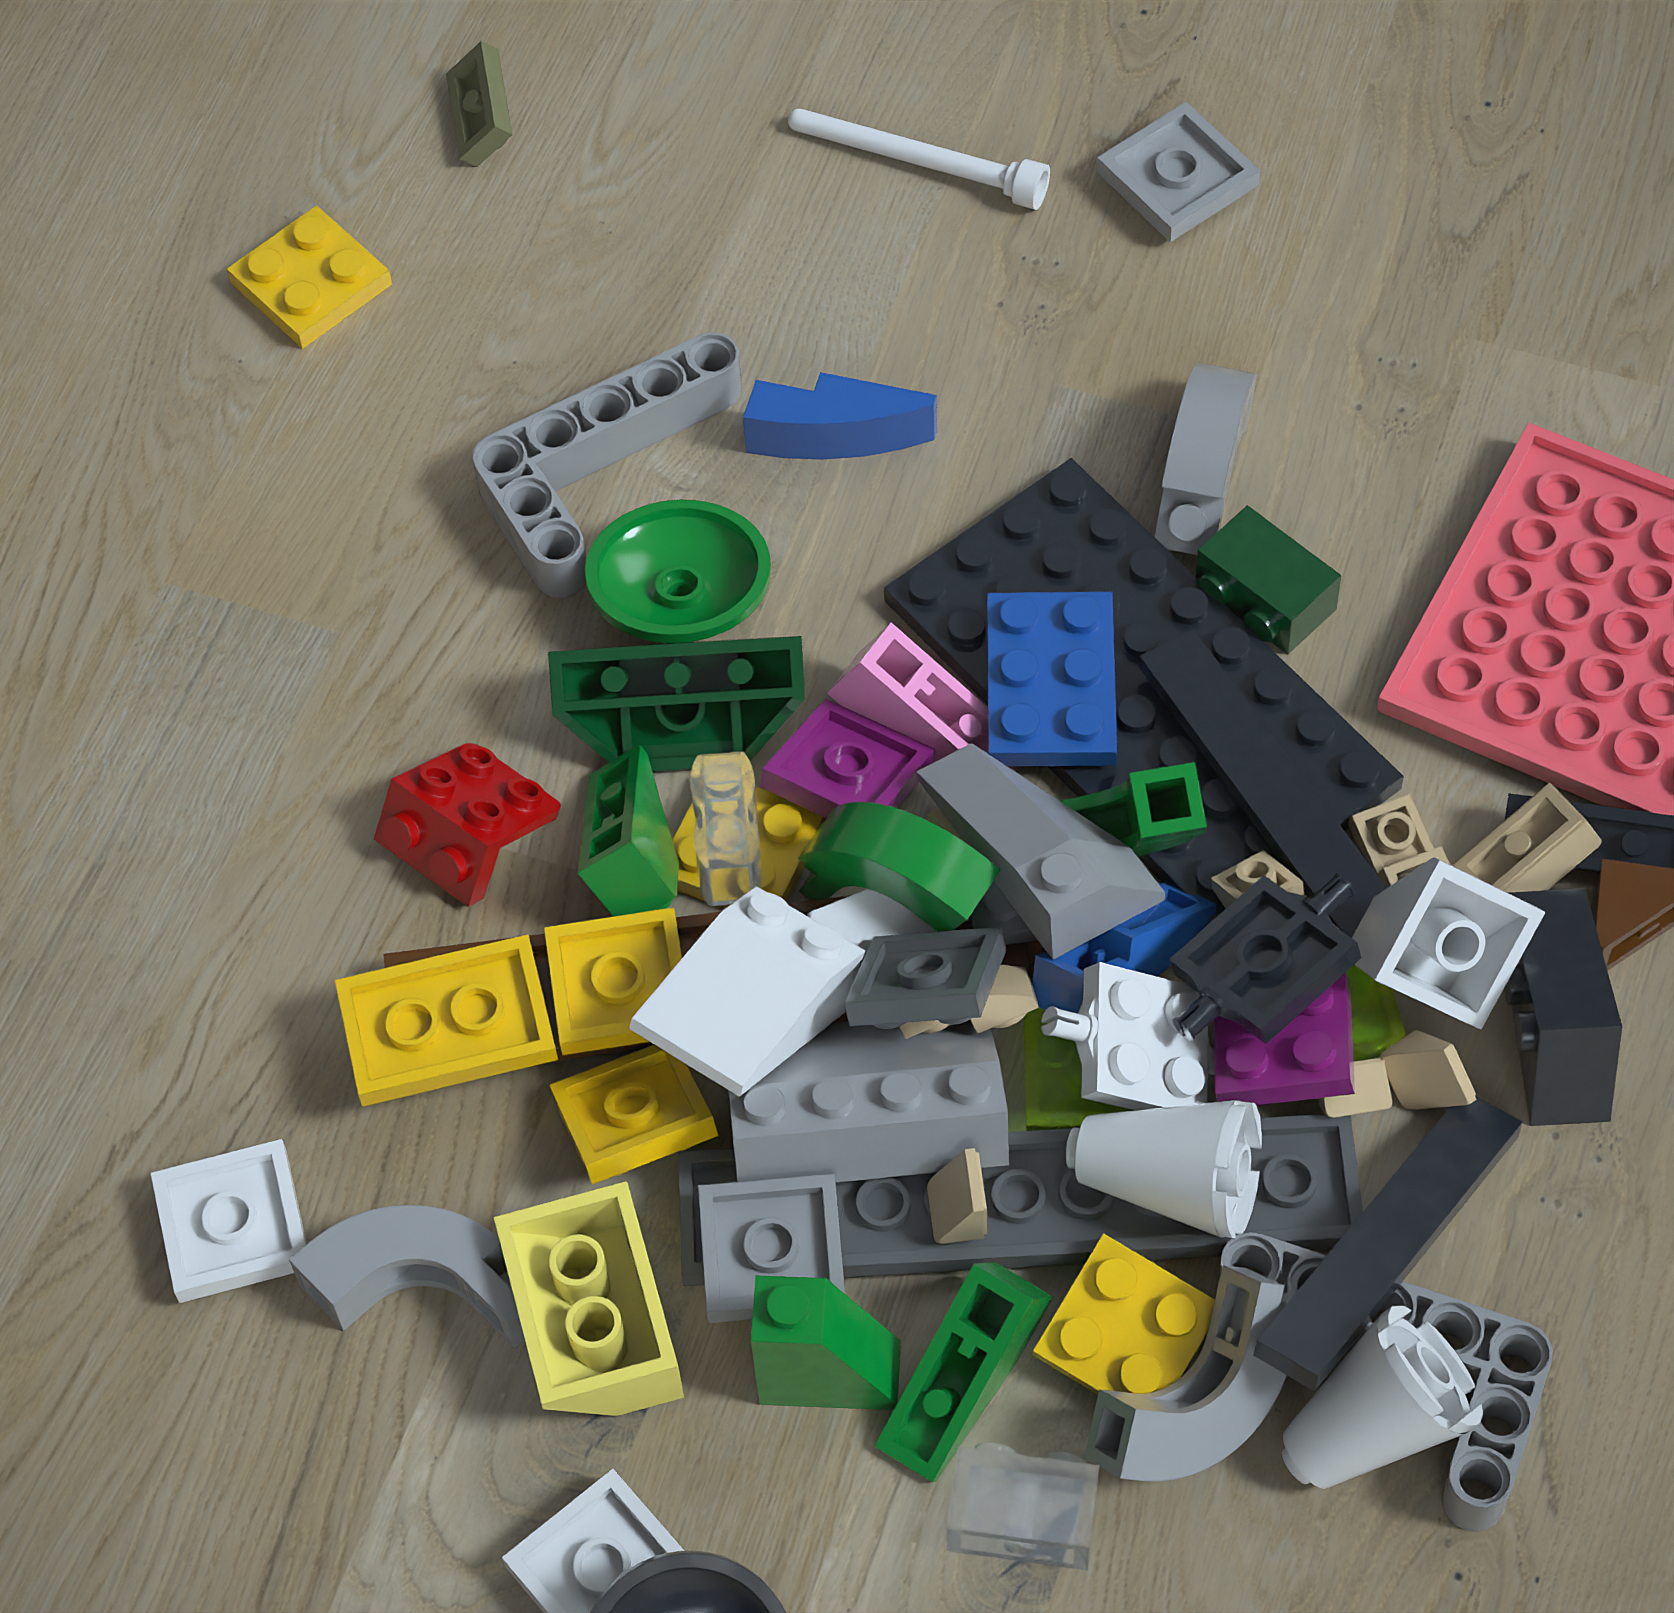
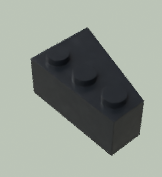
[1504,888,1622,1126]

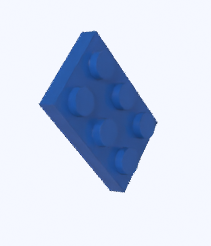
[987,592,1117,766]

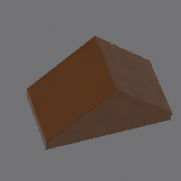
[1592,859,1674,971]

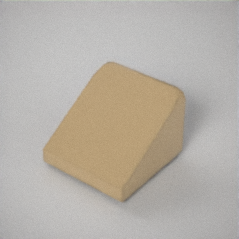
[1380,1030,1477,1110]
[1316,1058,1393,1118]
[927,1148,987,1244]

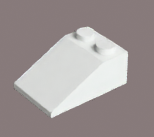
[629,886,865,1097]

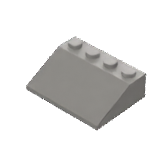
[729,1020,1009,1183]

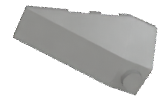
[917,743,1165,960]

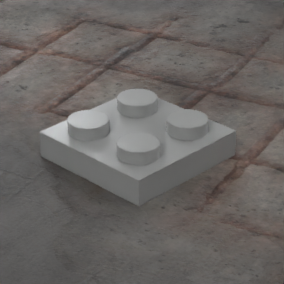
[1097,102,1261,242]
[698,1174,845,1323]

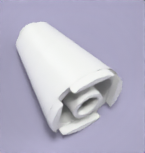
[1066,1100,1262,1238]
[1282,1306,1483,1489]

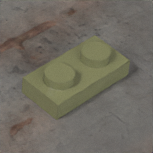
[446,41,513,167]

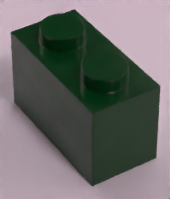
[1196,505,1341,655]

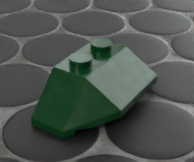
[548,636,806,771]

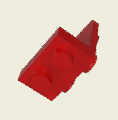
[373,743,561,907]

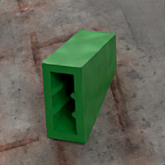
[751,1275,901,1410]

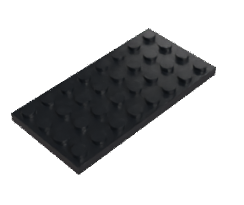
[884,458,1404,923]

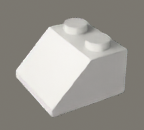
[1352,857,1545,1030]

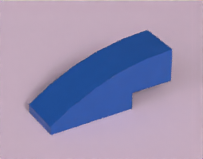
[743,372,937,460]
[1032,881,1217,1014]

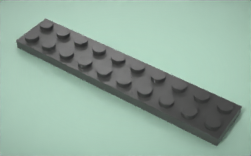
[678,1114,1363,1286]

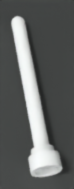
[788,109,1050,210]

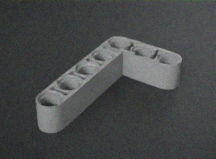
[472,332,742,598]
[1217,1232,1553,1532]

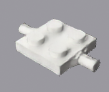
[1041,962,1215,1110]

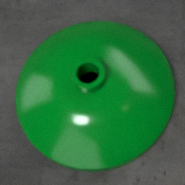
[585,499,771,643]

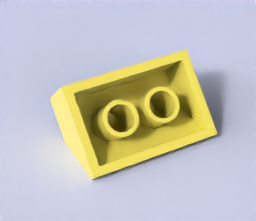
[494,1181,684,1416]

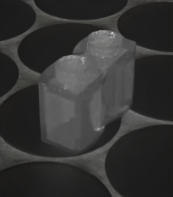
[690,752,762,906]

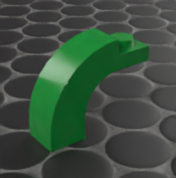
[1060,762,1207,857]
[798,802,1001,932]

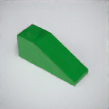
[577,745,679,917]
[875,1262,1053,1483]

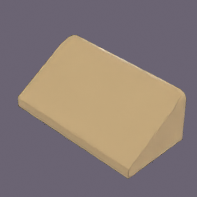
[1452,782,1601,892]

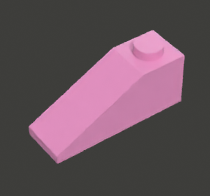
[827,623,1018,771]

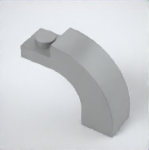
[1154,362,1258,555]
[289,1205,525,1349]
[1084,1265,1287,1482]

